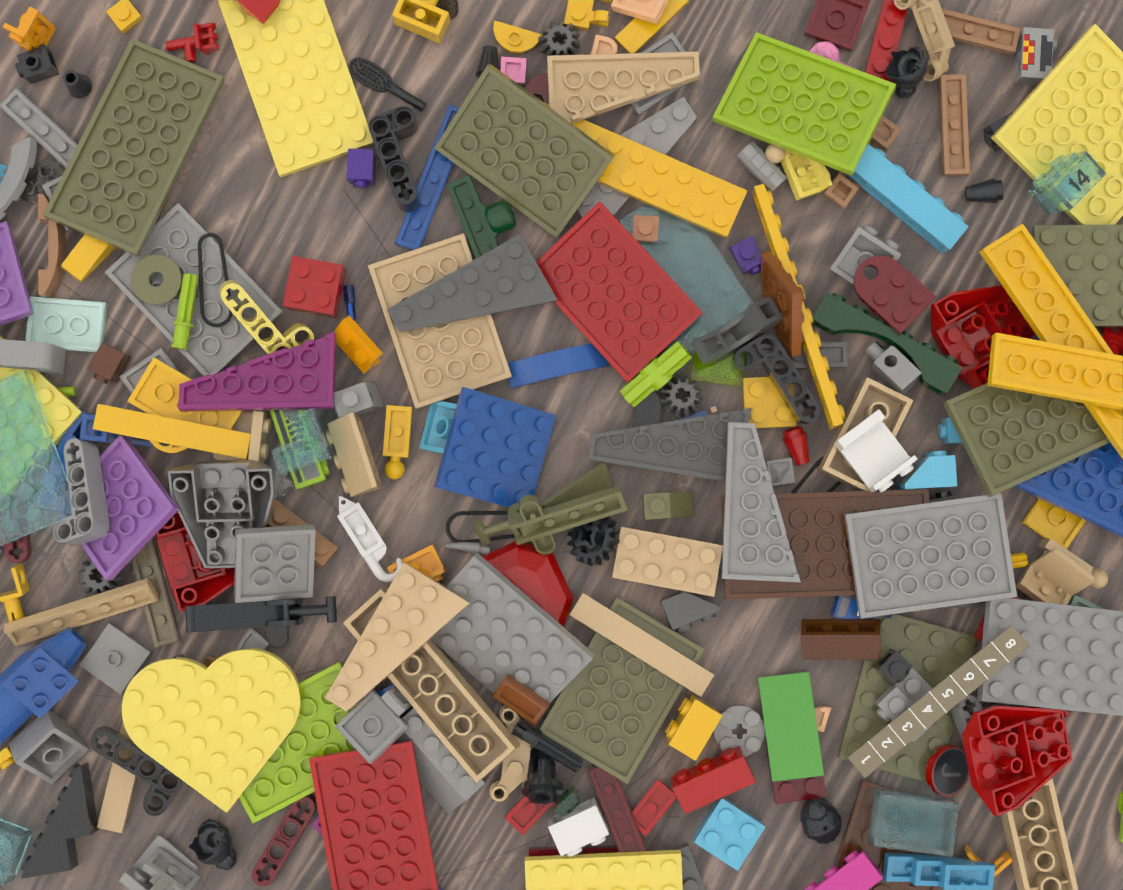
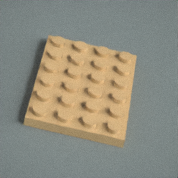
[368,233,512,409]

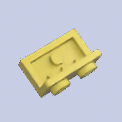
[781,150,832,201]

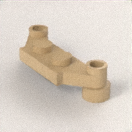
[893,0,955,81]
[489,705,531,802]

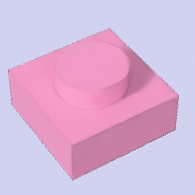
[500,57,527,86]

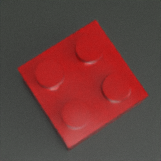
[283,256,346,319]

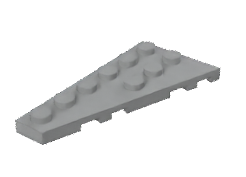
[721,422,801,582]

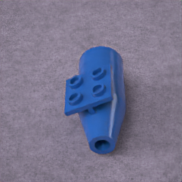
[0,627,87,746]

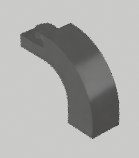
[691,296,784,365]

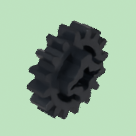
[567,516,620,566]

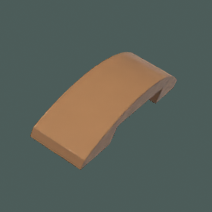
[824,116,901,209]
[38,194,66,298]

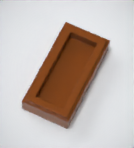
[492,674,550,725]

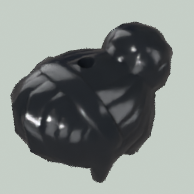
[886,46,928,99]
[800,798,842,844]
[189,818,237,870]

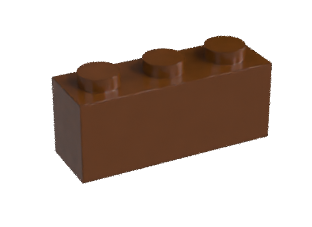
[801,619,881,660]

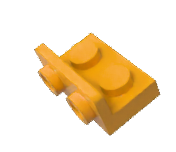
[3,6,56,51]

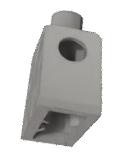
[865,341,922,395]
[334,382,384,419]

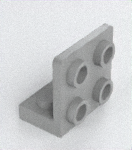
[119,835,198,890]

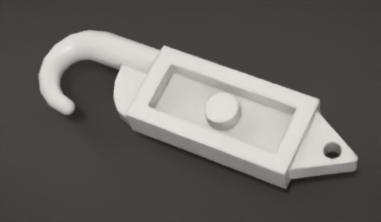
[337,496,403,582]

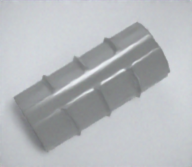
[737,141,787,193]

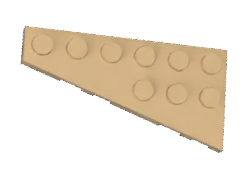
[547,52,700,124]
[325,563,471,712]

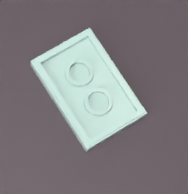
[25,296,108,353]

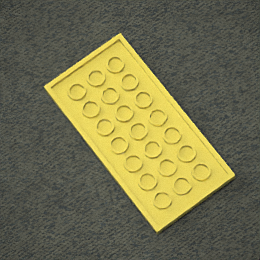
[218,0,375,177]

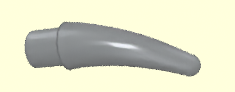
[445,542,490,555]

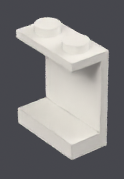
[834,410,918,493]

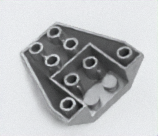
[168,460,275,568]

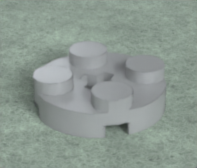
[713,705,765,756]

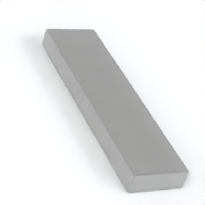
[0,88,78,167]

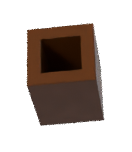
[88,342,131,384]

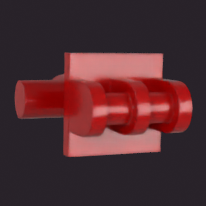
[165,23,219,63]

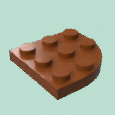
[761,251,805,357]

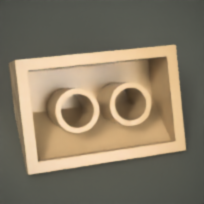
[326,413,383,497]

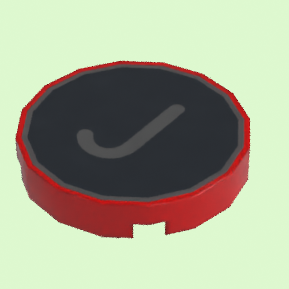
[925,744,969,797]

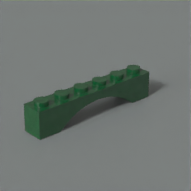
[811,293,963,397]

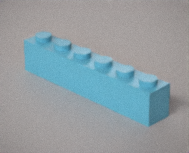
[845,144,969,254]

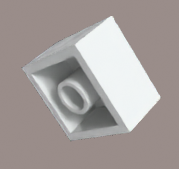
[548,797,609,857]

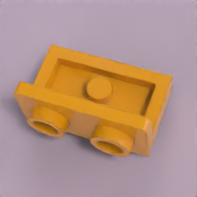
[334,315,383,374]
[387,544,447,582]

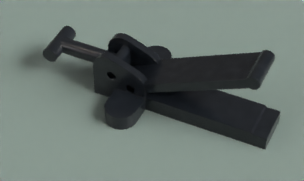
[185,596,337,648]

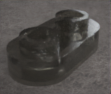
[20,159,63,204]

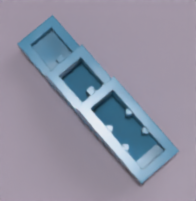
[883,853,995,890]

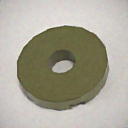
[131,254,183,306]

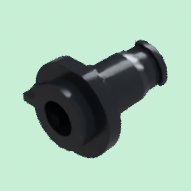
[522,749,564,804]

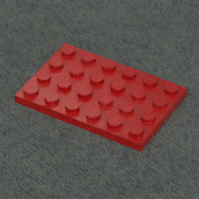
[536,201,703,383]
[309,739,439,890]

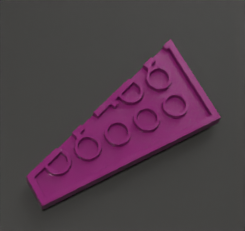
[178,332,336,412]

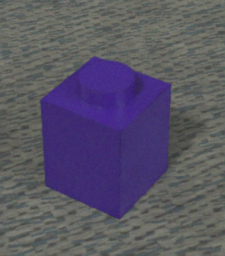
[347,149,376,189]

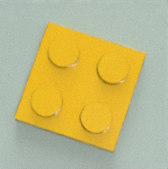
[742,377,796,429]

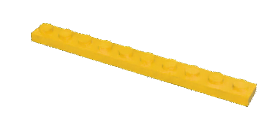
[752,184,845,430]

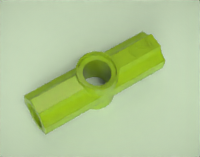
[620,340,692,407]

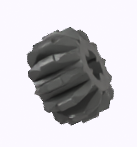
[538,19,581,60]
[661,375,703,417]
[77,559,123,595]

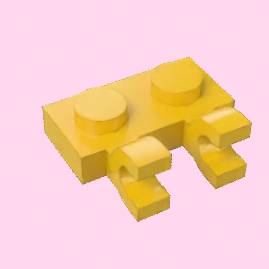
[564,0,613,31]

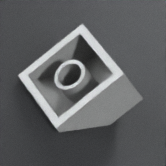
[8,711,89,784]

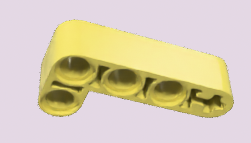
[219,280,314,354]

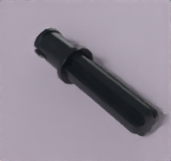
[511,719,584,772]

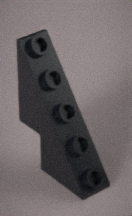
[21,762,99,879]

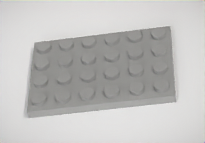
[105,203,284,376]
[844,493,1017,619]
[431,552,595,724]
[977,598,1123,716]

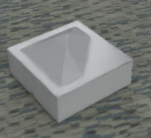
[766,458,795,486]
[381,686,411,716]

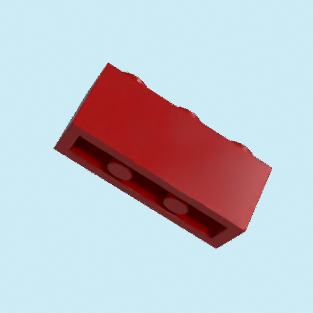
[670,746,756,814]

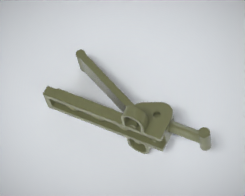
[473,462,628,555]

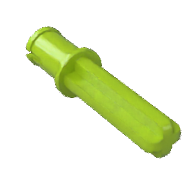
[171,273,198,350]

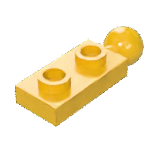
[383,405,413,480]

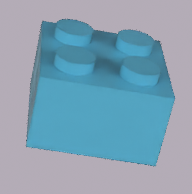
[691,797,766,871]

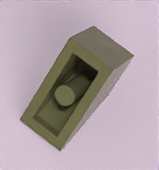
[642,491,694,520]

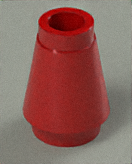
[782,426,810,466]

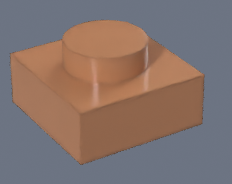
[633,215,659,243]

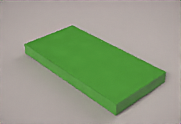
[758,672,824,782]

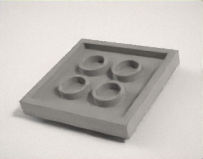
[234,525,316,603]

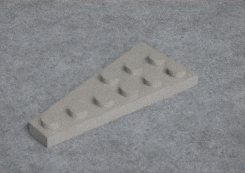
[577,97,697,218]

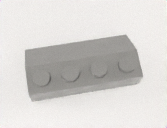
[395,708,486,814]

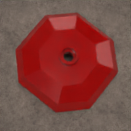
[482,541,574,627]

